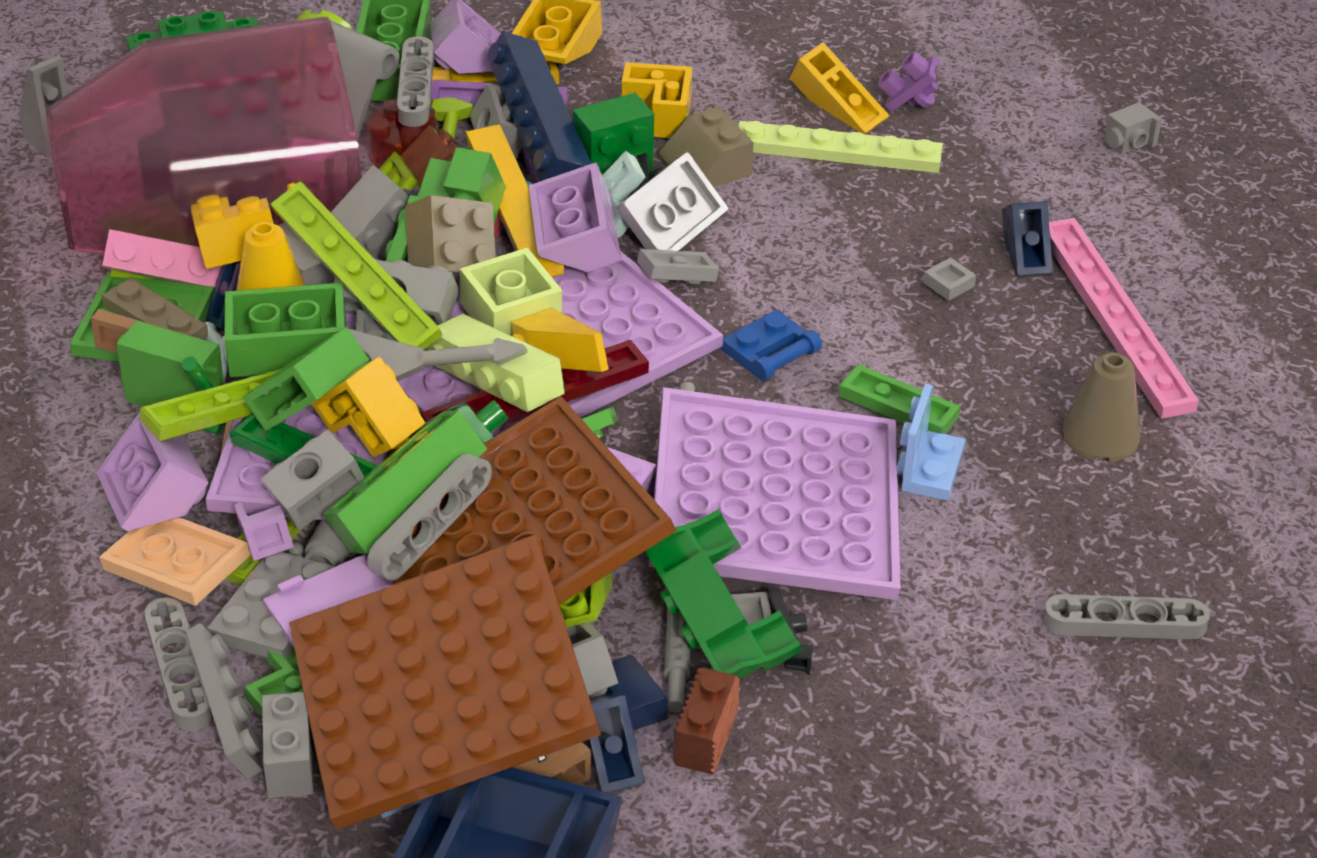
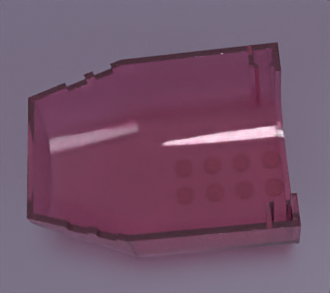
[46,17,362,254]

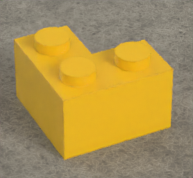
[622,62,692,138]
[190,195,274,269]
[311,356,425,458]

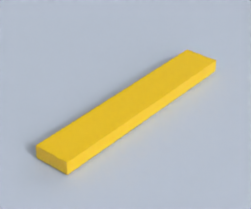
[466,124,564,277]

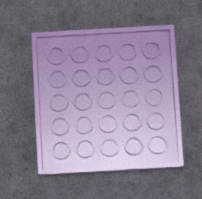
[648,387,901,600]

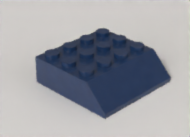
[393,767,622,858]

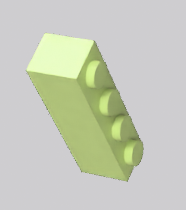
[427,314,565,412]

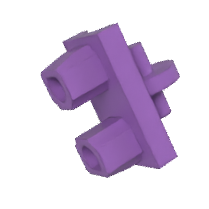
[878,51,940,111]

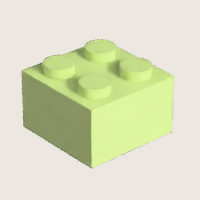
[460,248,562,336]

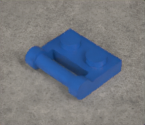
[721,309,822,381]

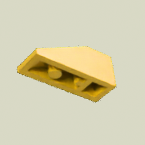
[790,42,889,134]
[510,308,609,372]

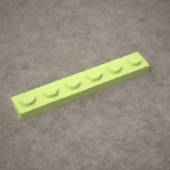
[738,121,943,173]

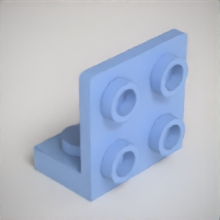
[897,384,966,501]

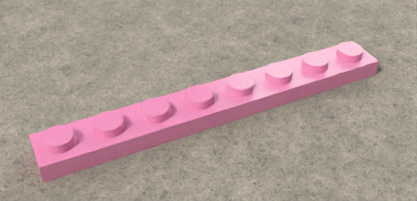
[1049,218,1199,419]

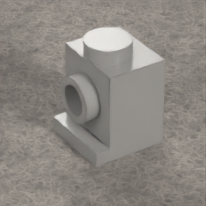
[1104,102,1162,155]

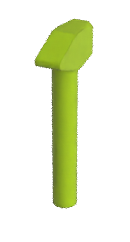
[431,98,473,139]

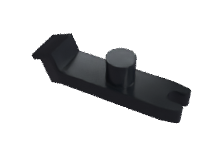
[768,587,813,675]

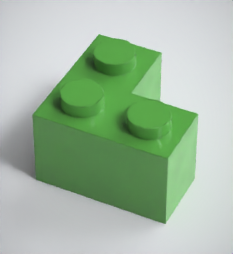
[418,147,506,223]

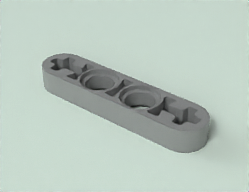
[397,36,434,127]
[367,453,492,581]
[1043,594,1210,639]
[145,597,213,731]

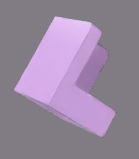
[233,502,294,561]

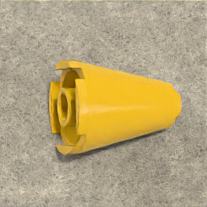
[236,222,306,291]

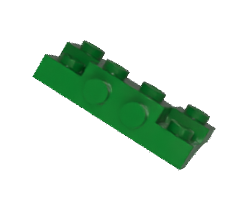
[126,11,268,72]
[645,509,803,680]

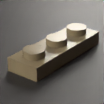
[102,277,208,340]

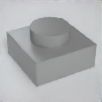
[923,257,976,301]

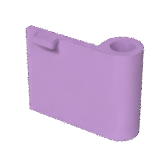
[263,555,395,649]

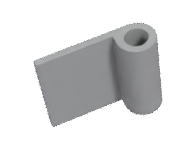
[289,20,399,143]

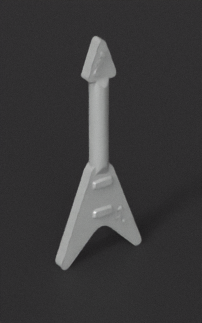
[349,329,528,382]

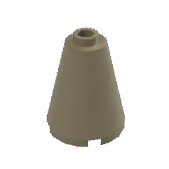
[1063,353,1141,462]

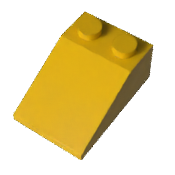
[512,0,602,64]

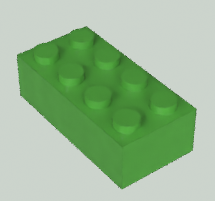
[356,0,432,102]

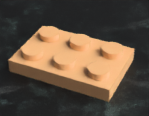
[99,517,251,606]

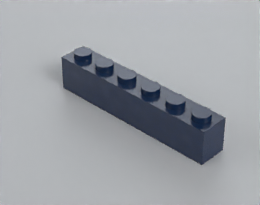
[487,31,592,182]

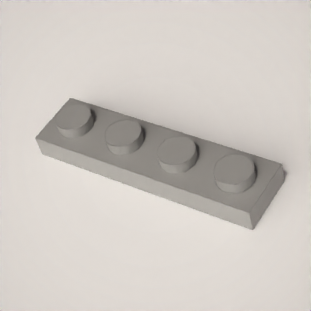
[186,623,263,779]

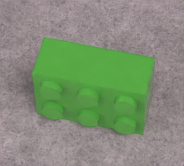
[225,283,347,377]

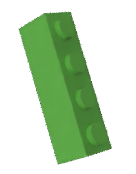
[322,410,488,554]

